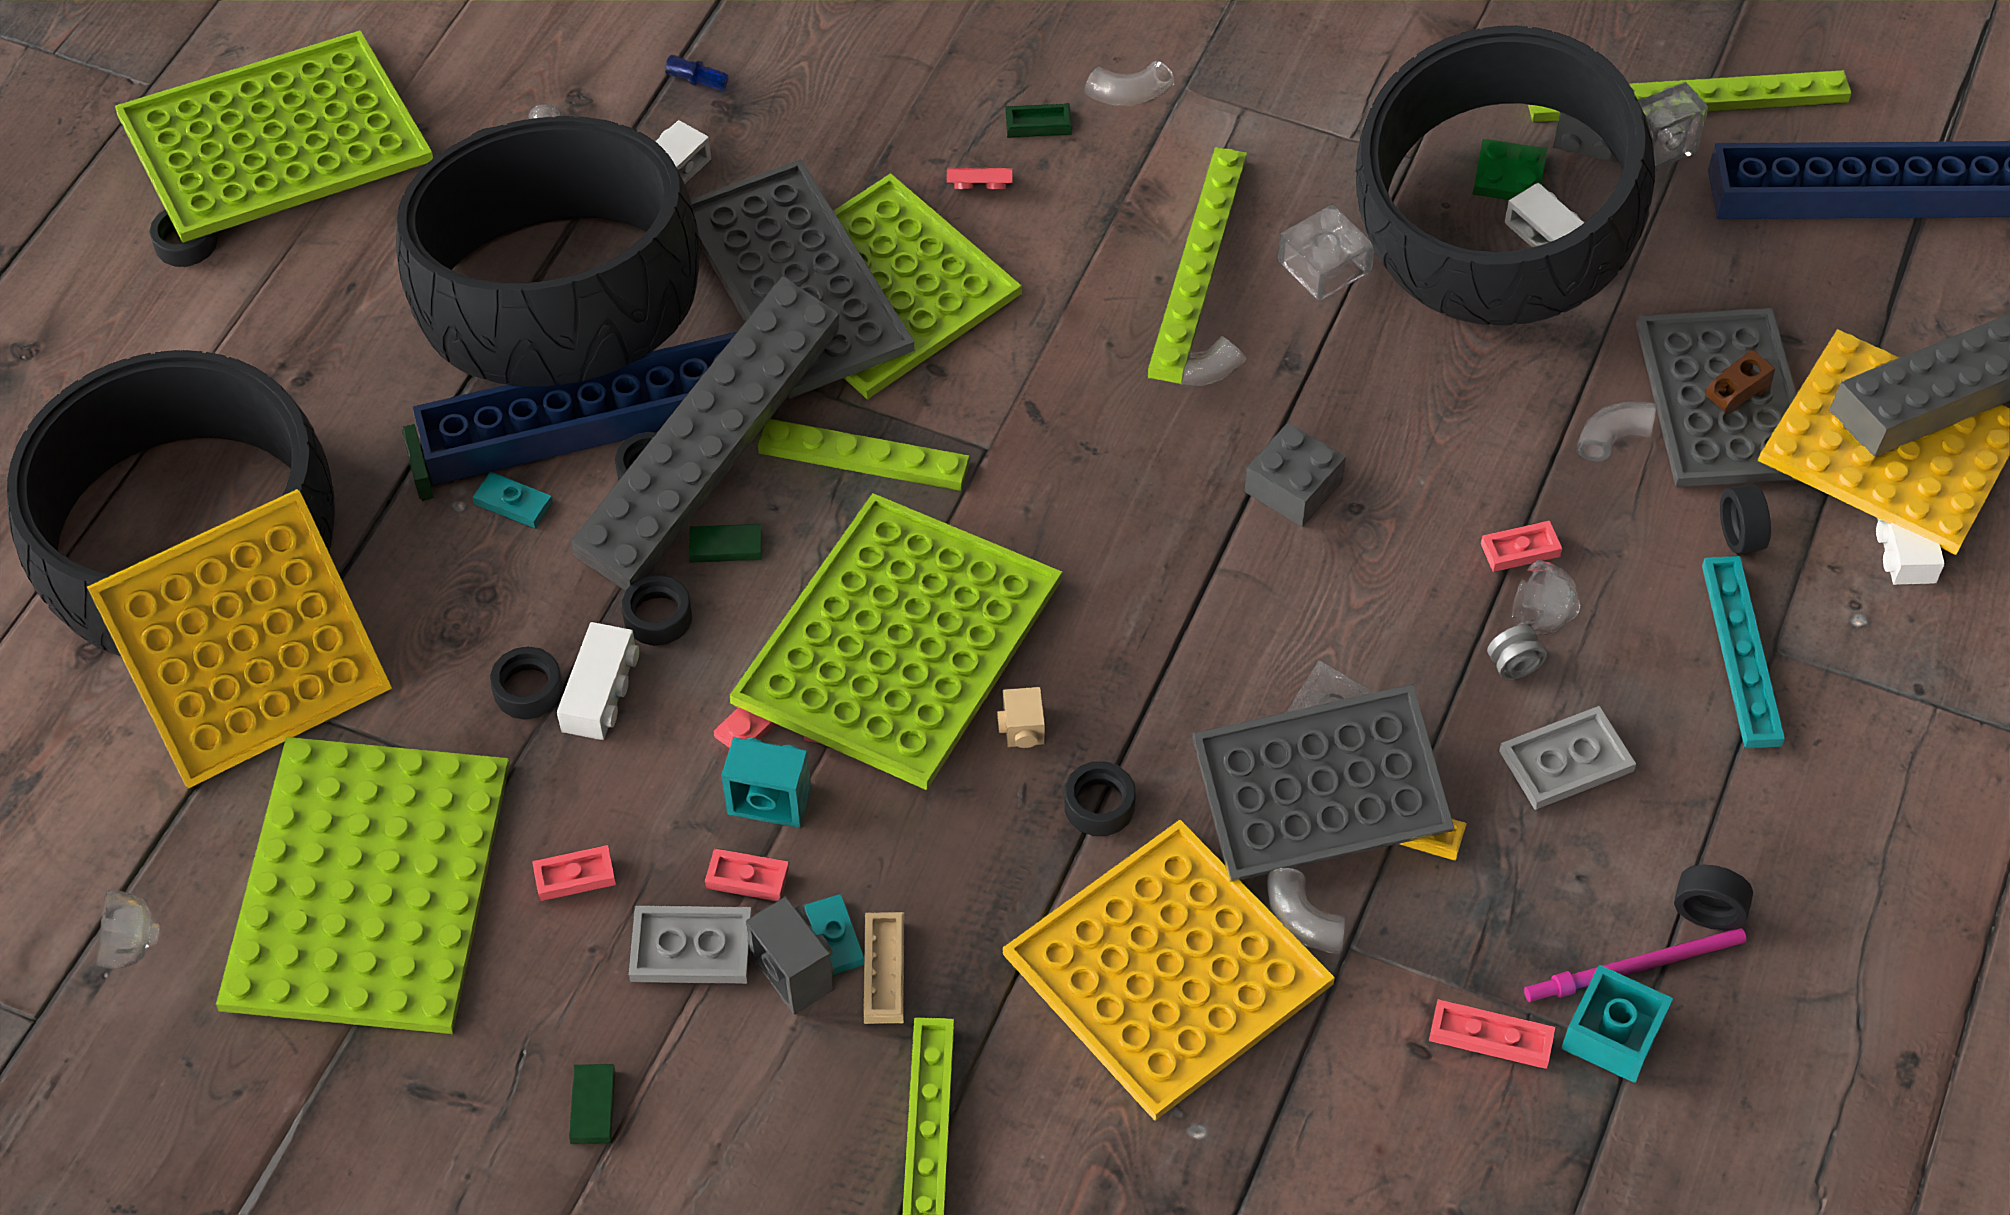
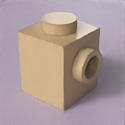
[997,687,1045,748]

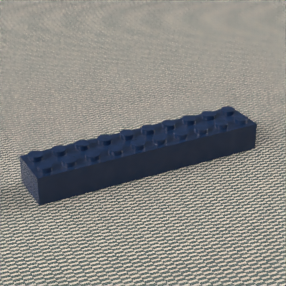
[1708,141,2010,219]
[413,331,738,485]

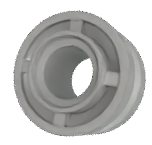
[1487,625,1547,680]

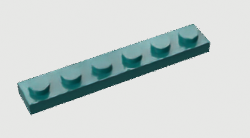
[1702,556,1785,749]

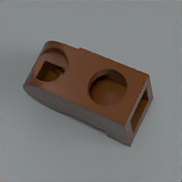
[1705,349,1775,414]

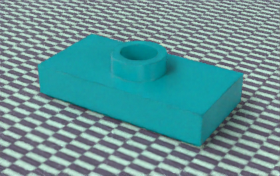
[472,472,553,529]
[804,894,865,975]

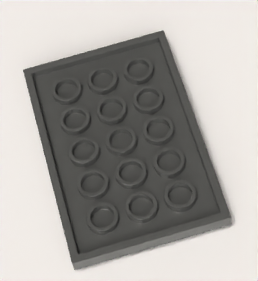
[1636,308,1797,487]
[1192,684,1454,882]

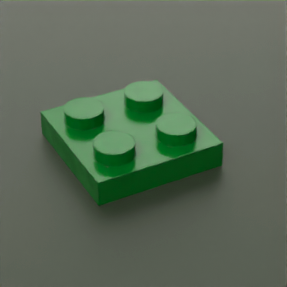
[1472,138,1547,200]

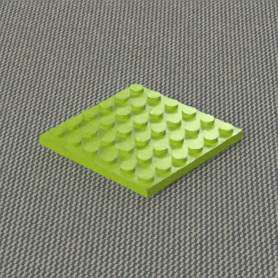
[834,173,1022,400]

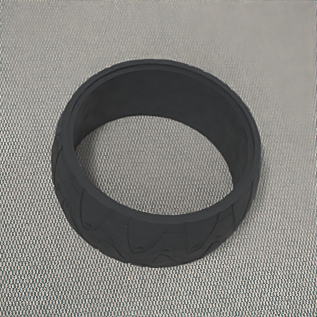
[1356,25,1655,325]
[396,116,700,386]
[7,350,335,656]

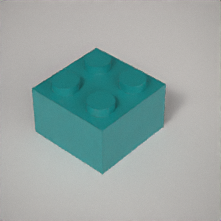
[721,737,811,828]
[1561,964,1673,1083]

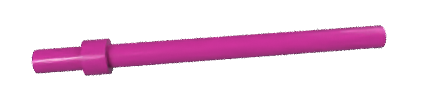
[1524,928,1747,1002]

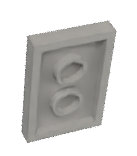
[1499,706,1636,810]
[628,906,752,984]

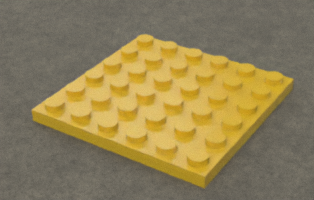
[1758,329,2010,555]
[87,489,392,789]
[1003,820,1335,1121]

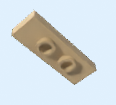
[864,912,904,1024]

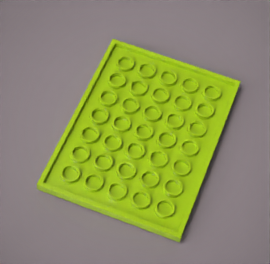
[115,30,433,243]
[730,493,1062,790]
[216,737,510,1034]

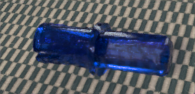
[665,55,729,90]

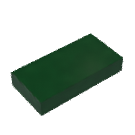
[1005,103,1072,138]
[401,424,434,501]
[689,524,762,563]
[569,1064,615,1144]

